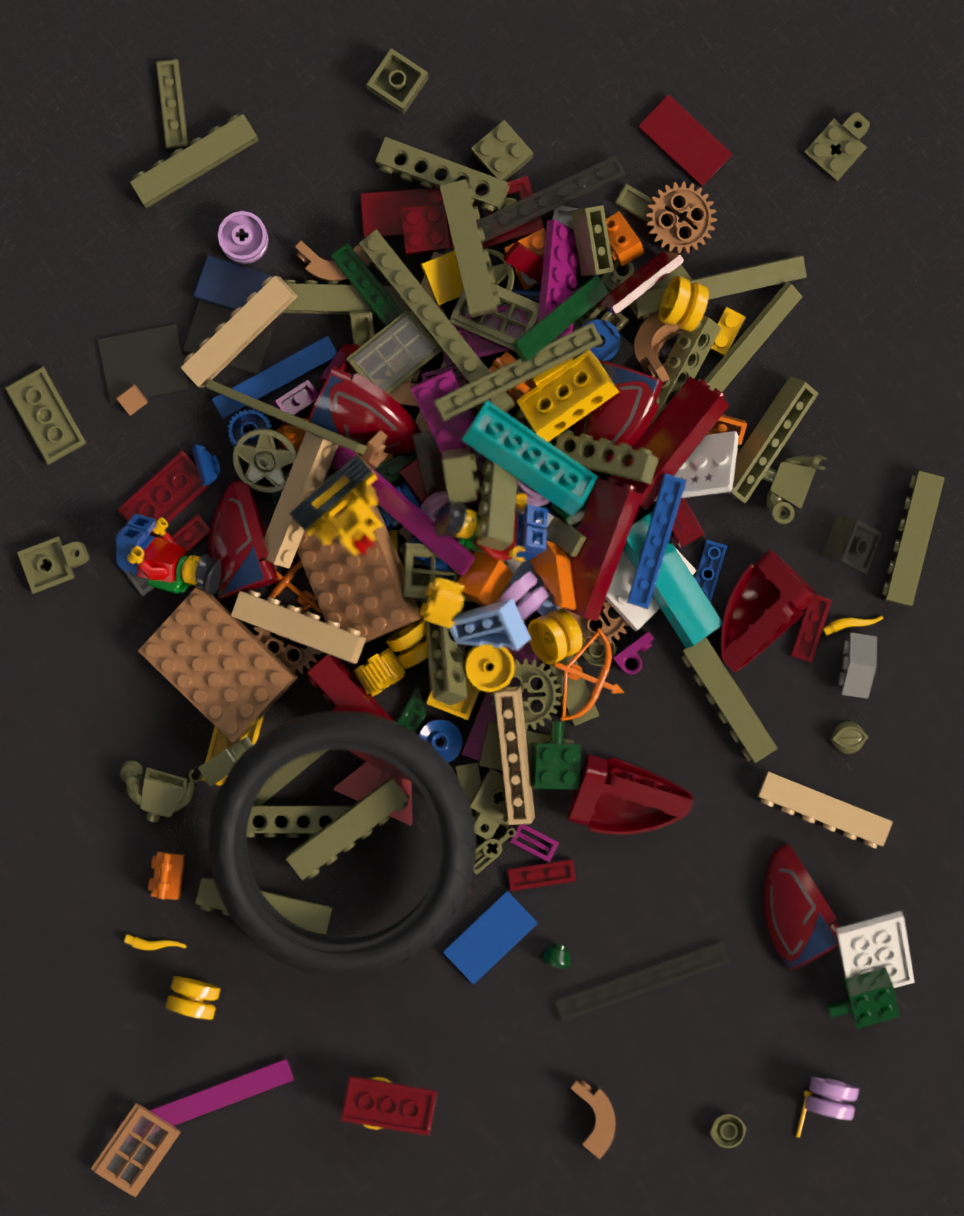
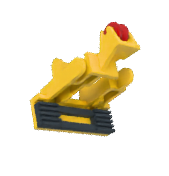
[289,454,384,556]

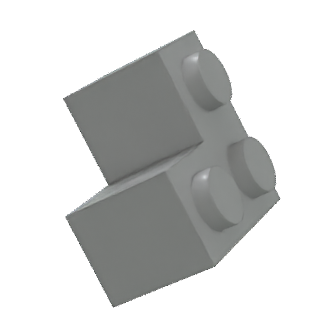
[838,633,877,699]

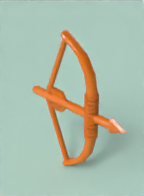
[267,560,322,614]
[554,628,624,721]

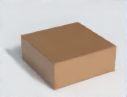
[116,384,148,416]

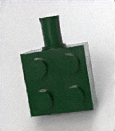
[530,721,581,789]
[827,967,899,1029]

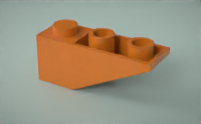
[530,541,576,610]

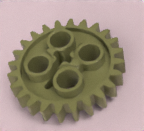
[490,658,562,731]

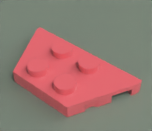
[334,762,413,826]

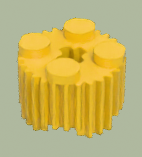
[419,577,464,628]
[353,648,405,697]

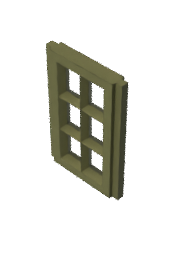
[403,543,486,602]

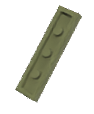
[156,59,189,150]

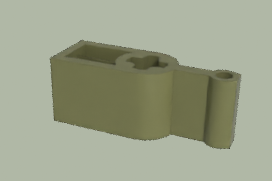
[198,736,253,786]
[474,826,516,875]

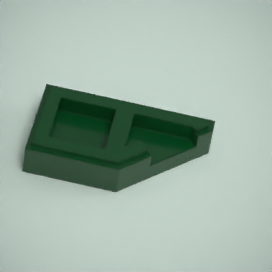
[397,688,426,733]

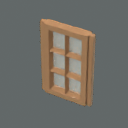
[91,1103,181,1197]

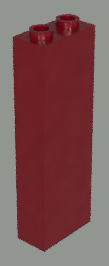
[611,376,729,510]
[552,476,643,621]

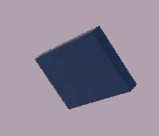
[194,255,271,310]

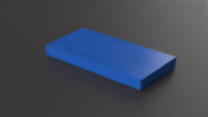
[443,891,538,985]

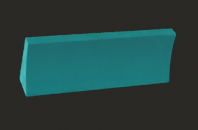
[462,400,598,516]
[623,512,723,649]

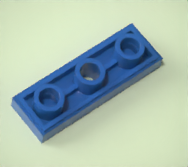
[695,540,727,603]

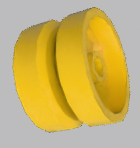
[659,275,709,332]
[528,608,583,665]
[386,617,429,668]
[463,644,515,692]
[166,976,221,1019]

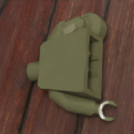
[762,455,827,525]
[120,761,202,823]

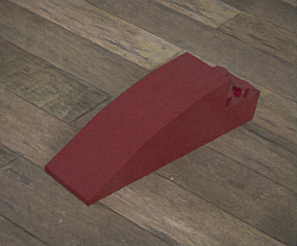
[307,654,413,782]

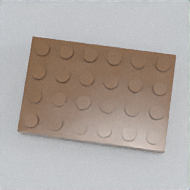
[297,504,423,644]
[138,587,298,743]

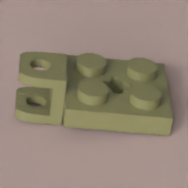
[804,112,870,181]
[17,537,90,594]
[470,768,509,839]

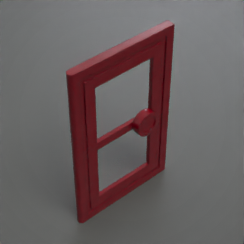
[439,176,544,250]

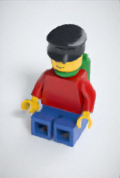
[434,493,548,562]
[117,514,221,595]

